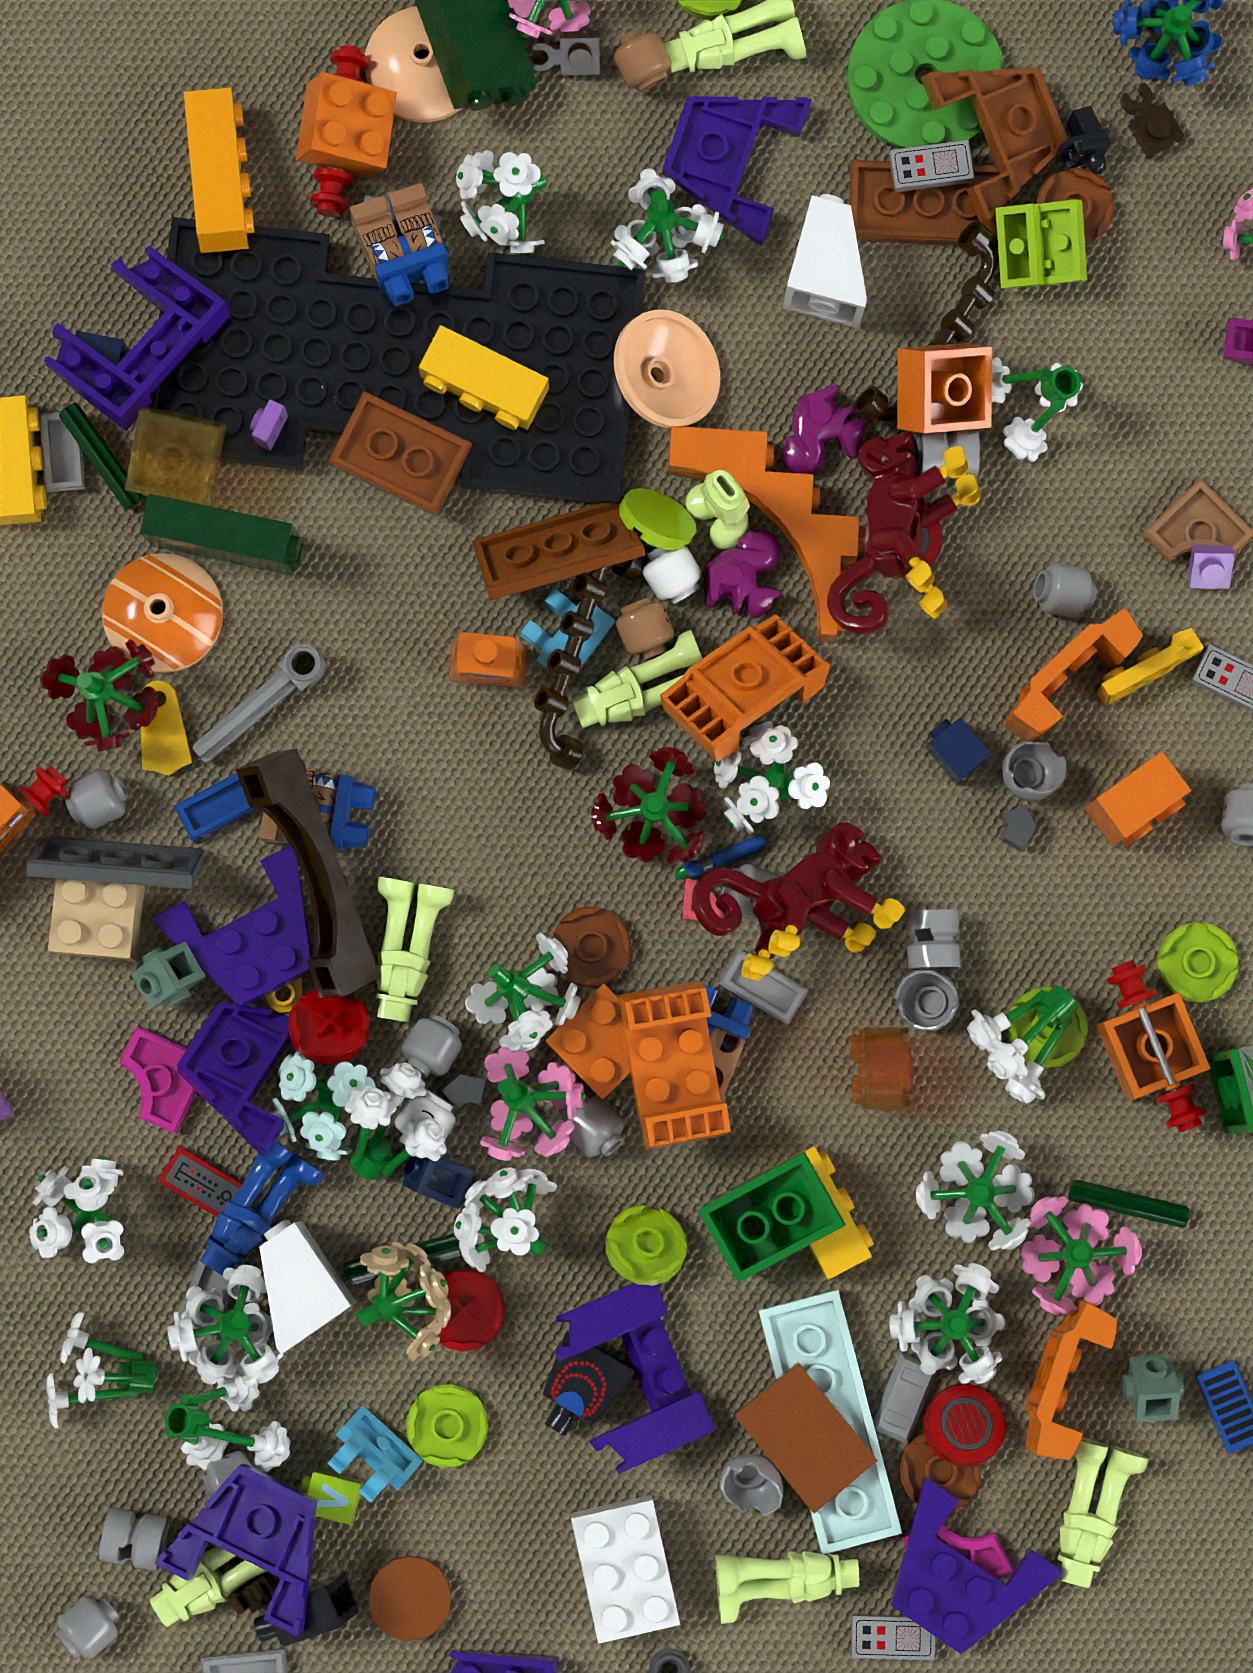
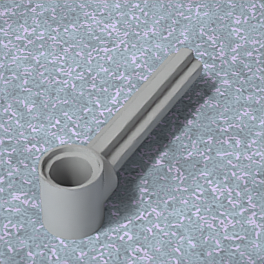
[193,644,326,763]

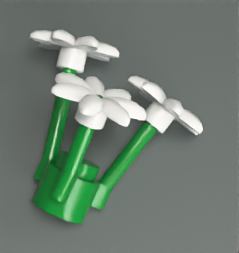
[46,1312,156,1428]

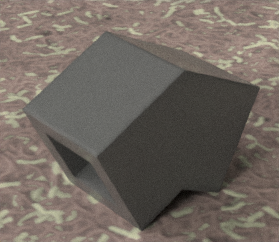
[999,804,1036,851]
[442,1074,487,1110]

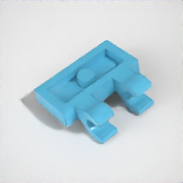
[520,588,616,682]
[327,1405,424,1503]

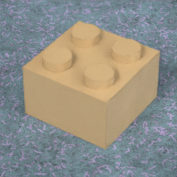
[48,878,145,962]

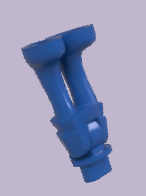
[200,1141,325,1276]

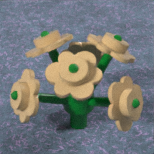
[355,1242,451,1361]

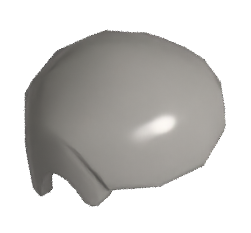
[1002,741,1067,801]
[895,969,959,1031]
[719,1454,784,1517]

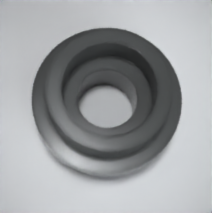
[649,1648,690,1673]

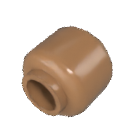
[613,28,672,92]
[616,597,674,660]

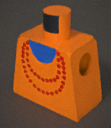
[449,632,529,688]

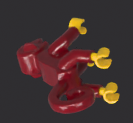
[827,432,981,634]
[692,823,905,981]

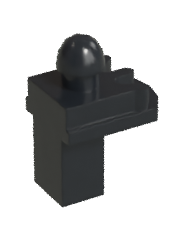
[1056,106,1111,174]

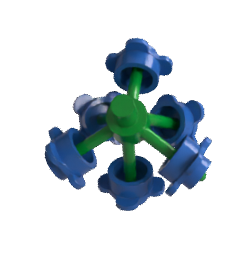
[1112,0,1223,86]

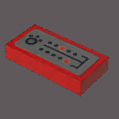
[158,1146,243,1218]

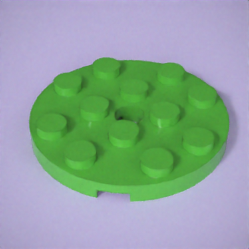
[847,0,1005,149]

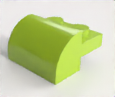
[996,199,1087,289]

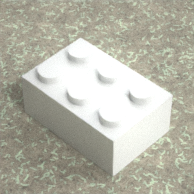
[571,1495,680,1644]

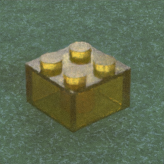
[125,407,227,506]

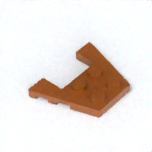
[920,68,1068,222]

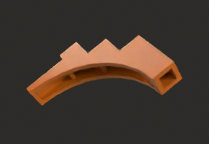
[668,426,866,642]

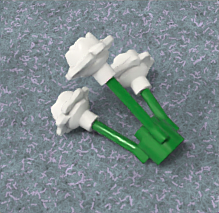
[992,357,1083,462]
[967,985,1079,1104]
[345,1062,447,1180]
[165,1362,291,1472]

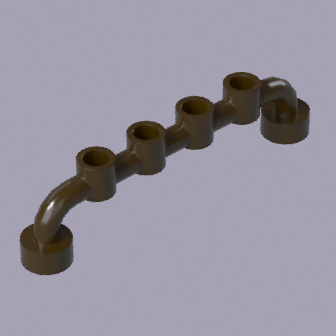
[854,221,997,422]
[534,556,646,770]

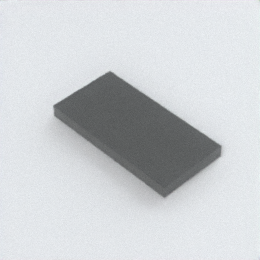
[27,836,205,889]

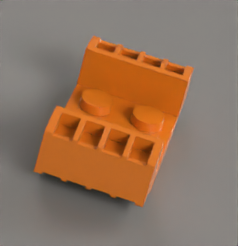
[1002,608,1143,741]
[660,614,830,762]
[619,980,731,1150]
[1024,1299,1117,1460]

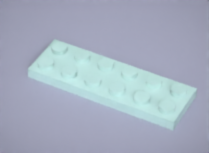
[758,1290,902,1554]

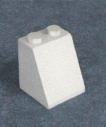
[782,194,867,329]
[259,1219,357,1354]

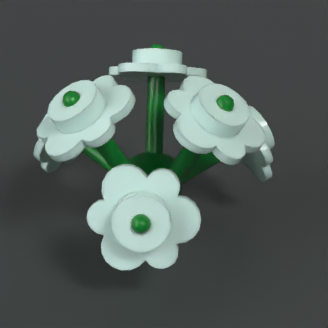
[271,1051,376,1162]

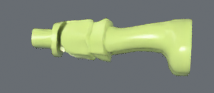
[663,0,806,73]
[685,470,750,551]
[572,630,702,728]
[375,877,455,1022]
[1057,1437,1149,1588]
[150,1546,268,1627]
[715,1551,859,1624]

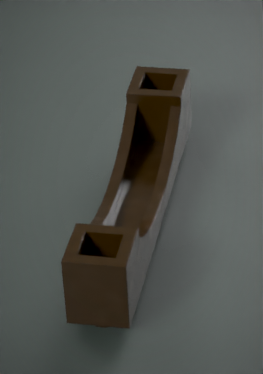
[236,748,380,998]

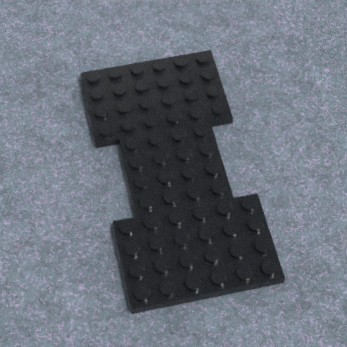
[142,217,646,504]

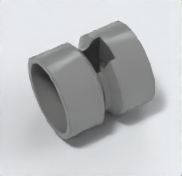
[918,429,980,480]
[906,909,961,970]
[99,1507,169,1572]

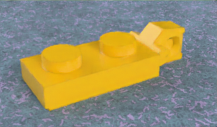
[1097,628,1204,706]

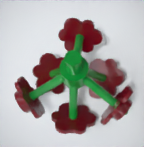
[40,639,159,753]
[591,747,707,864]

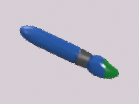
[674,837,767,880]

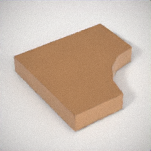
[1142,478,1253,563]

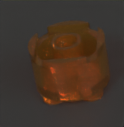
[851,1027,912,1110]

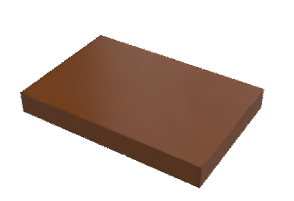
[328,391,472,517]
[734,1362,878,1514]

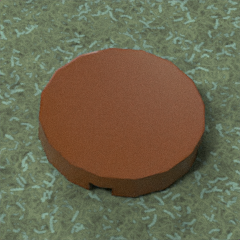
[1035,167,1115,246]
[552,906,632,987]
[899,1432,981,1511]
[368,1556,452,1641]

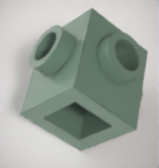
[131,942,206,1009]
[1122,1354,1184,1423]

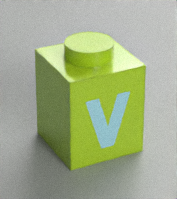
[300,1468,364,1525]

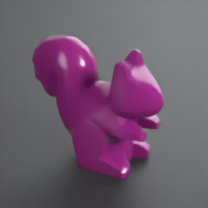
[782,384,866,474]
[704,529,783,618]

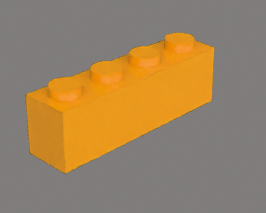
[184,87,255,253]

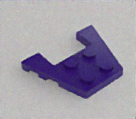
[662,96,812,246]
[152,845,312,1008]
[177,1001,292,1157]
[155,1464,318,1636]
[890,1477,1063,1654]

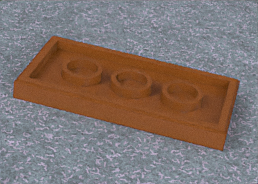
[849,160,1008,246]
[472,496,645,600]

